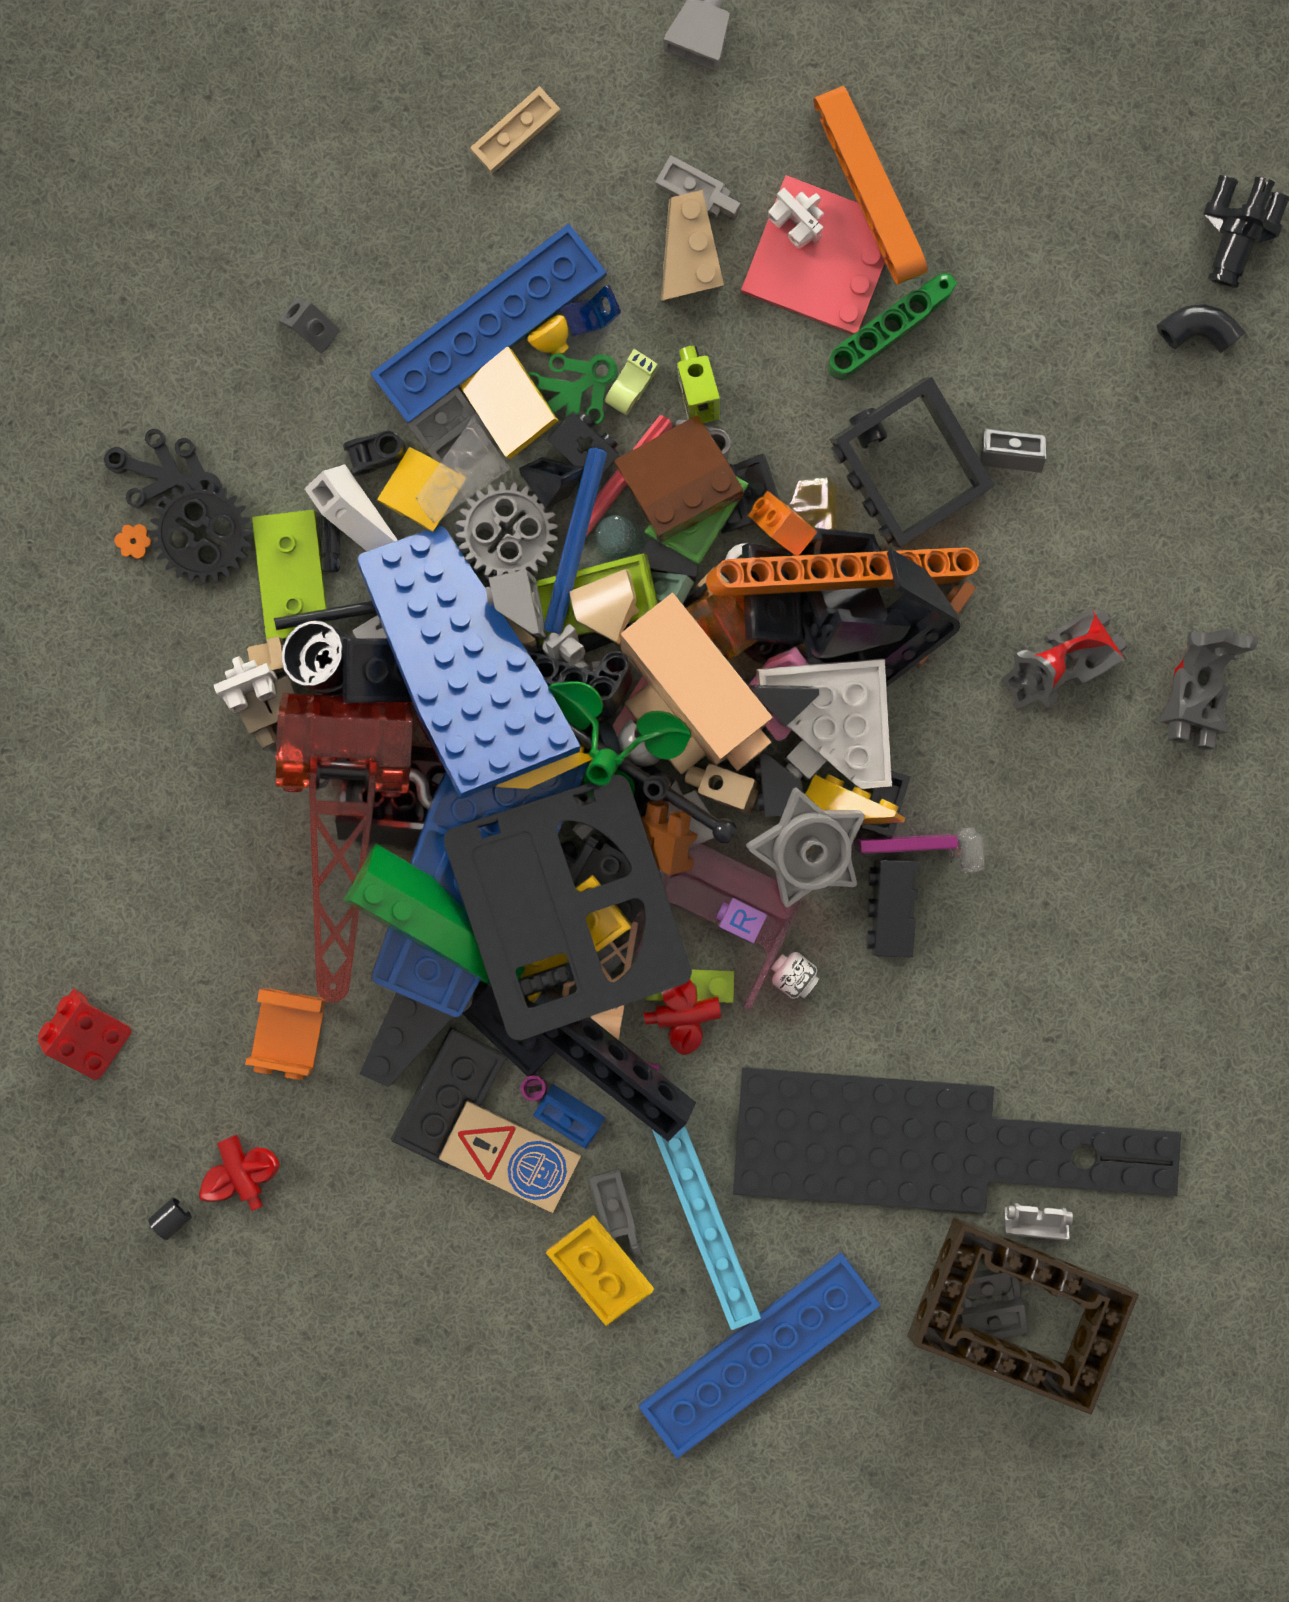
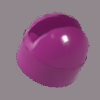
[521,1076,547,1102]

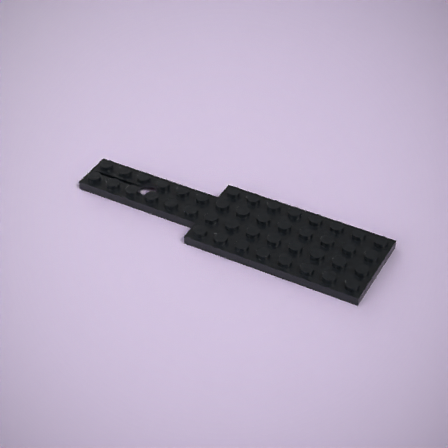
[733,1067,1181,1213]

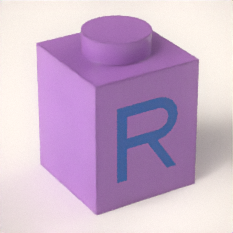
[715,898,767,944]

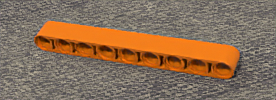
[706,548,979,596]

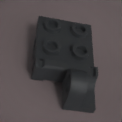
[563,834,661,924]

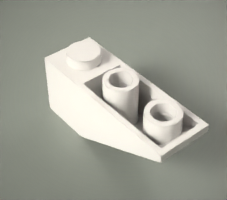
[305,465,398,551]

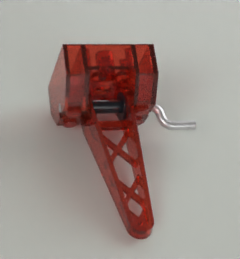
[276,693,433,1004]

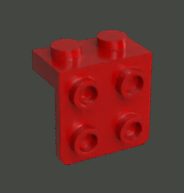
[37,988,131,1080]

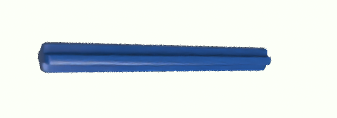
[544,448,607,634]

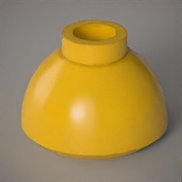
[528,315,569,355]

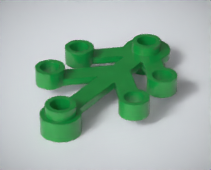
[528,353,618,425]

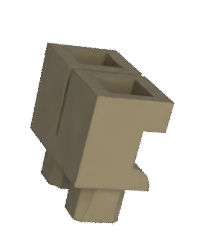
[239,676,307,749]

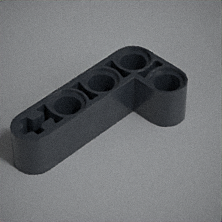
[526,649,632,718]

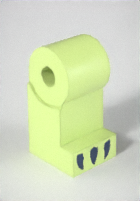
[605,349,658,415]

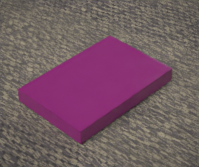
[854,834,958,854]

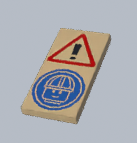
[439,1100,581,1213]

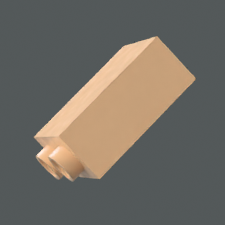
[620,592,773,771]

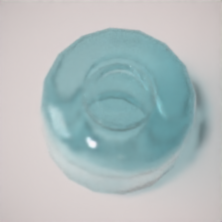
[595,515,636,559]

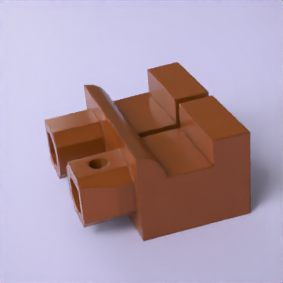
[640,800,698,875]

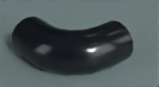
[1157,304,1246,354]

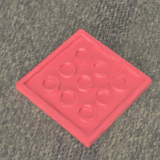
[741,175,885,335]

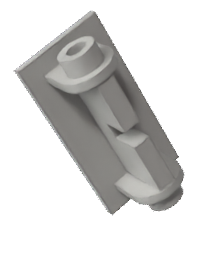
[1004,1203,1073,1241]

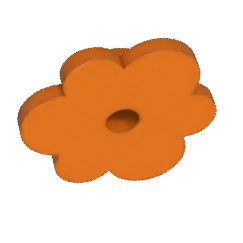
[114,524,151,559]

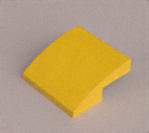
[377,447,465,532]

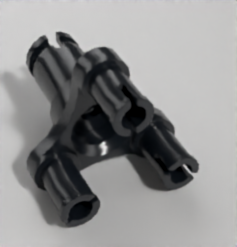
[1203,175,1289,288]

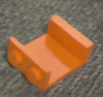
[245,988,326,1080]

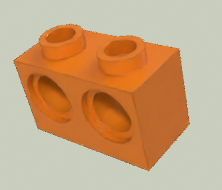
[748,491,817,556]

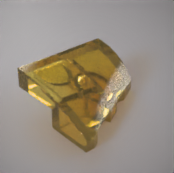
[770,478,836,546]

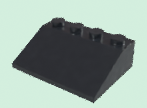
[335,740,445,847]

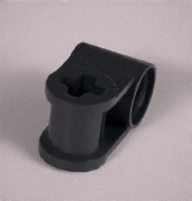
[343,430,406,476]

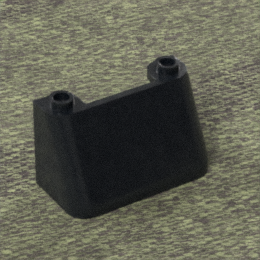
[799,528,911,659]

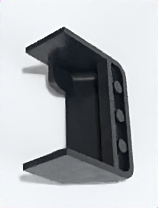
[802,549,960,687]

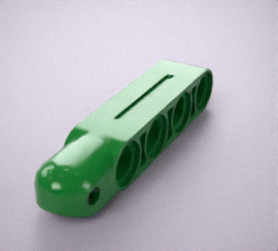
[827,273,957,380]

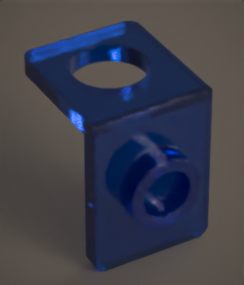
[560,285,621,336]

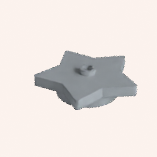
[746,787,865,907]

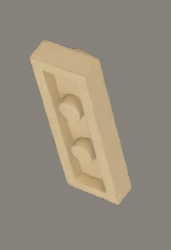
[470,86,561,175]

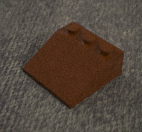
[614,415,743,543]

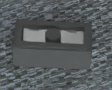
[981,429,1046,473]

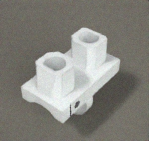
[768,188,824,249]
[214,656,278,713]

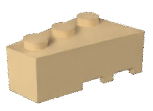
[661,190,724,301]

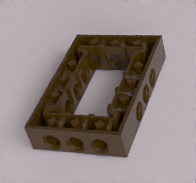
[907,1217,1139,1415]

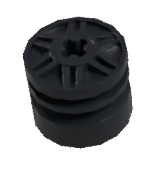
[281,621,352,697]

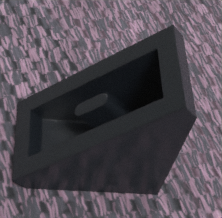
[519,457,584,508]
[749,685,819,727]

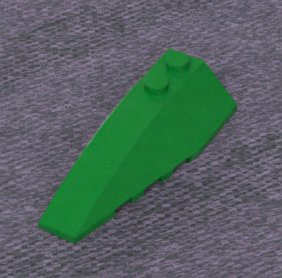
[343,844,525,986]

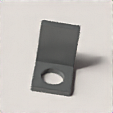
[278,296,340,353]

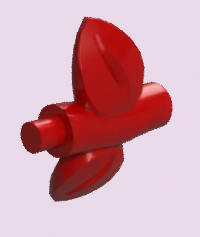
[644,979,721,1055]
[199,1134,280,1211]

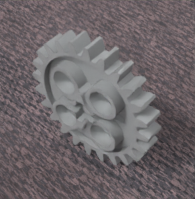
[456,482,558,580]

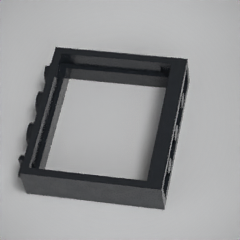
[829,377,995,547]

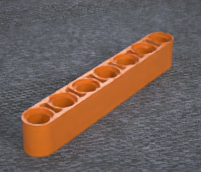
[813,86,928,285]

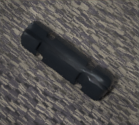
[321,514,340,573]

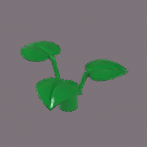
[548,682,692,802]

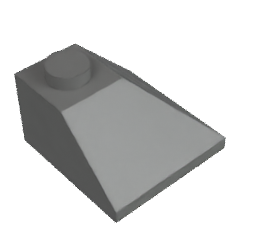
[486,570,547,640]

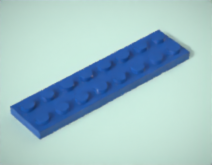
[370,224,607,423]
[639,1252,880,1458]

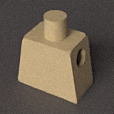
[685,764,761,815]

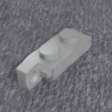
[655,155,741,219]

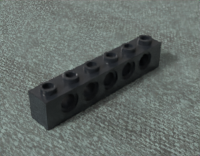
[527,988,696,1142]

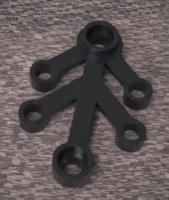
[104,429,222,508]

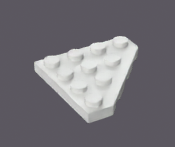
[756,659,892,789]

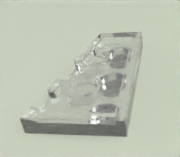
[415,417,510,524]

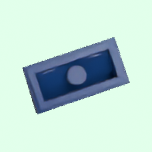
[533,1084,606,1149]

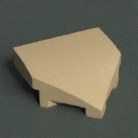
[569,569,639,644]

